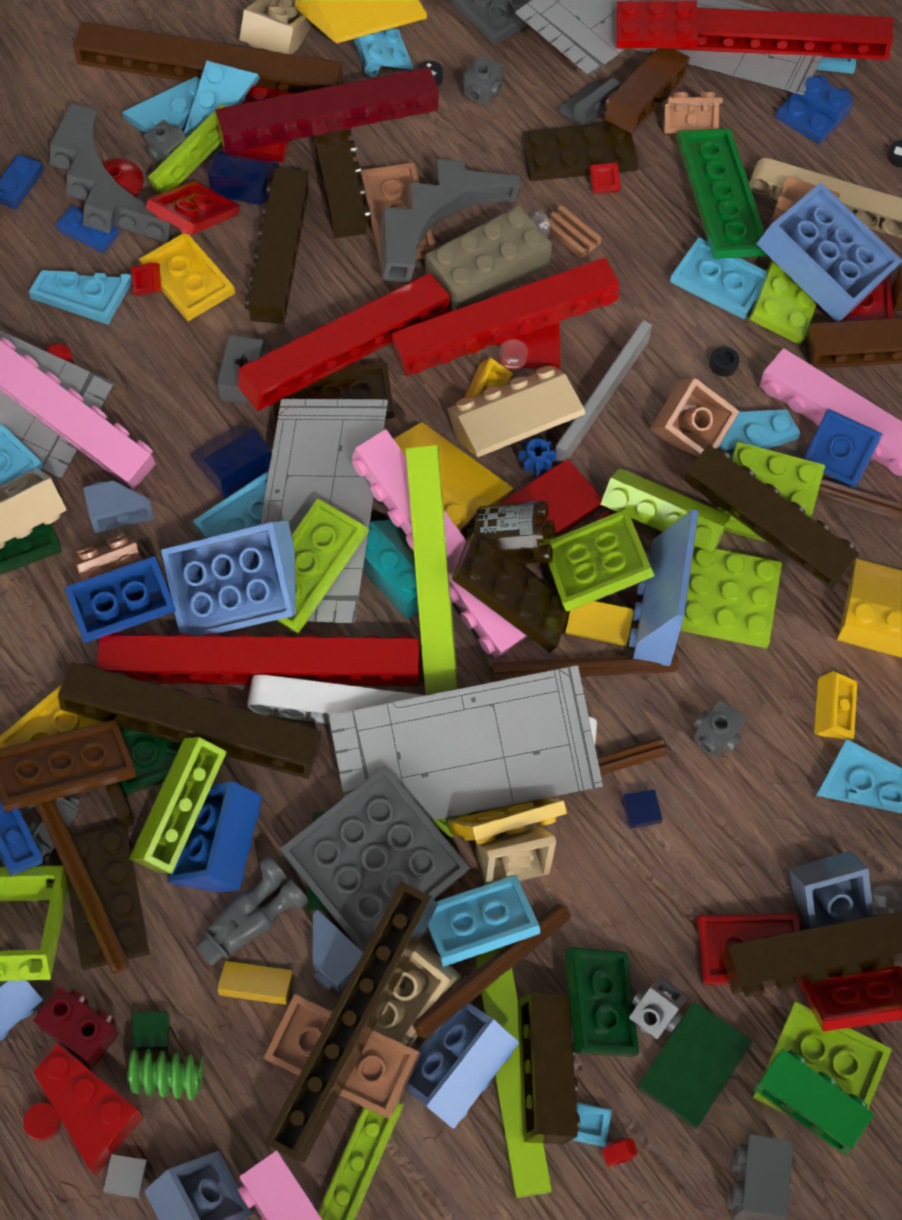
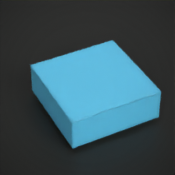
[573,1102,612,1147]

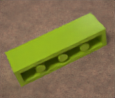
[601,468,731,553]
[129,737,227,874]

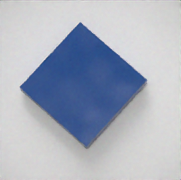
[803,409,883,488]

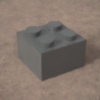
[726,1134,794,1220]

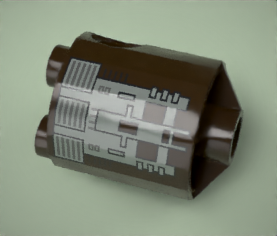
[467,500,556,565]

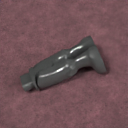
[194,856,309,966]

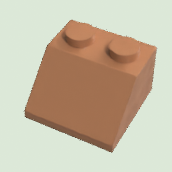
[650,377,740,457]

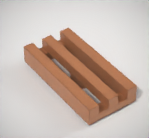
[542,205,602,259]

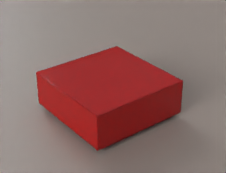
[589,162,621,195]
[131,262,162,296]

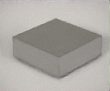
[103,1154,148,1199]

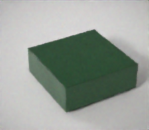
[132,1011,170,1050]

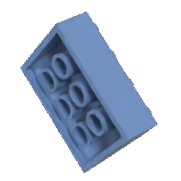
[757,182,902,322]
[629,509,699,666]
[161,521,296,636]

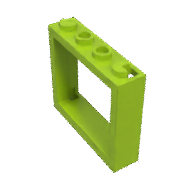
[0,866,68,981]

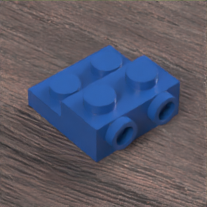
[775,75,854,145]

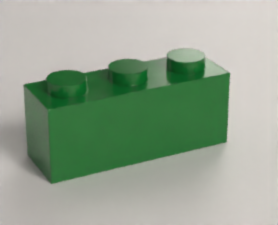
[754,1048,874,1156]

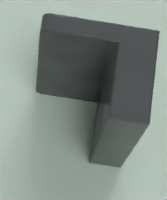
[559,77,621,126]

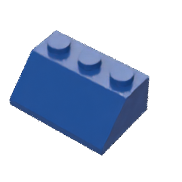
[64,556,176,643]
[167,781,262,893]

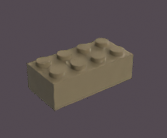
[425,205,552,311]

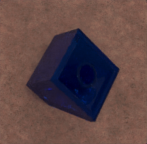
[208,151,279,206]
[190,424,272,498]

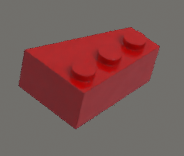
[33,1044,144,1175]

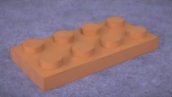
[361,162,435,265]
[263,994,421,1120]

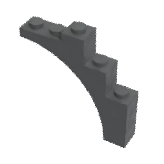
[49,102,172,243]
[380,159,520,282]

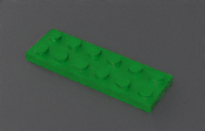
[676,128,768,259]

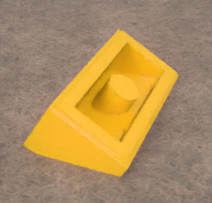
[465,357,513,398]
[565,601,634,647]
[814,671,857,740]
[217,961,293,1005]

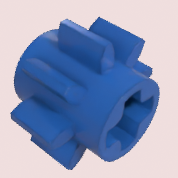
[518,437,556,476]

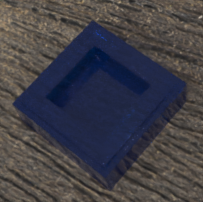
[622,789,663,829]

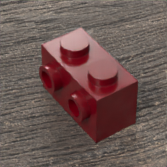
[33,987,119,1069]

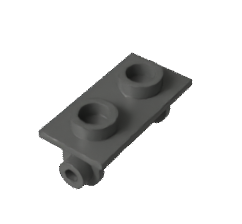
[28,796,80,859]

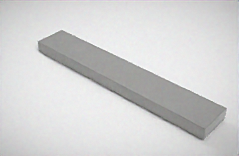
[555,320,652,464]

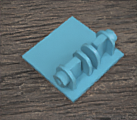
[353,28,414,77]

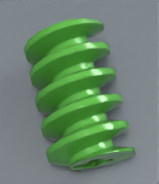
[127,1048,204,1101]

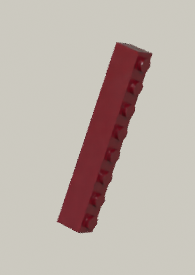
[215,67,439,153]

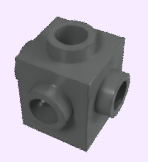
[462,55,503,106]
[143,119,186,162]
[693,700,747,758]
[629,975,688,1039]

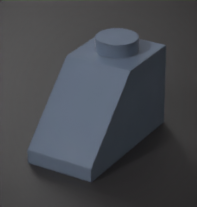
[83,481,155,533]
[313,910,363,994]

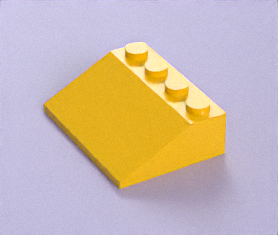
[295,0,427,43]
[394,422,514,541]
[837,559,902,658]

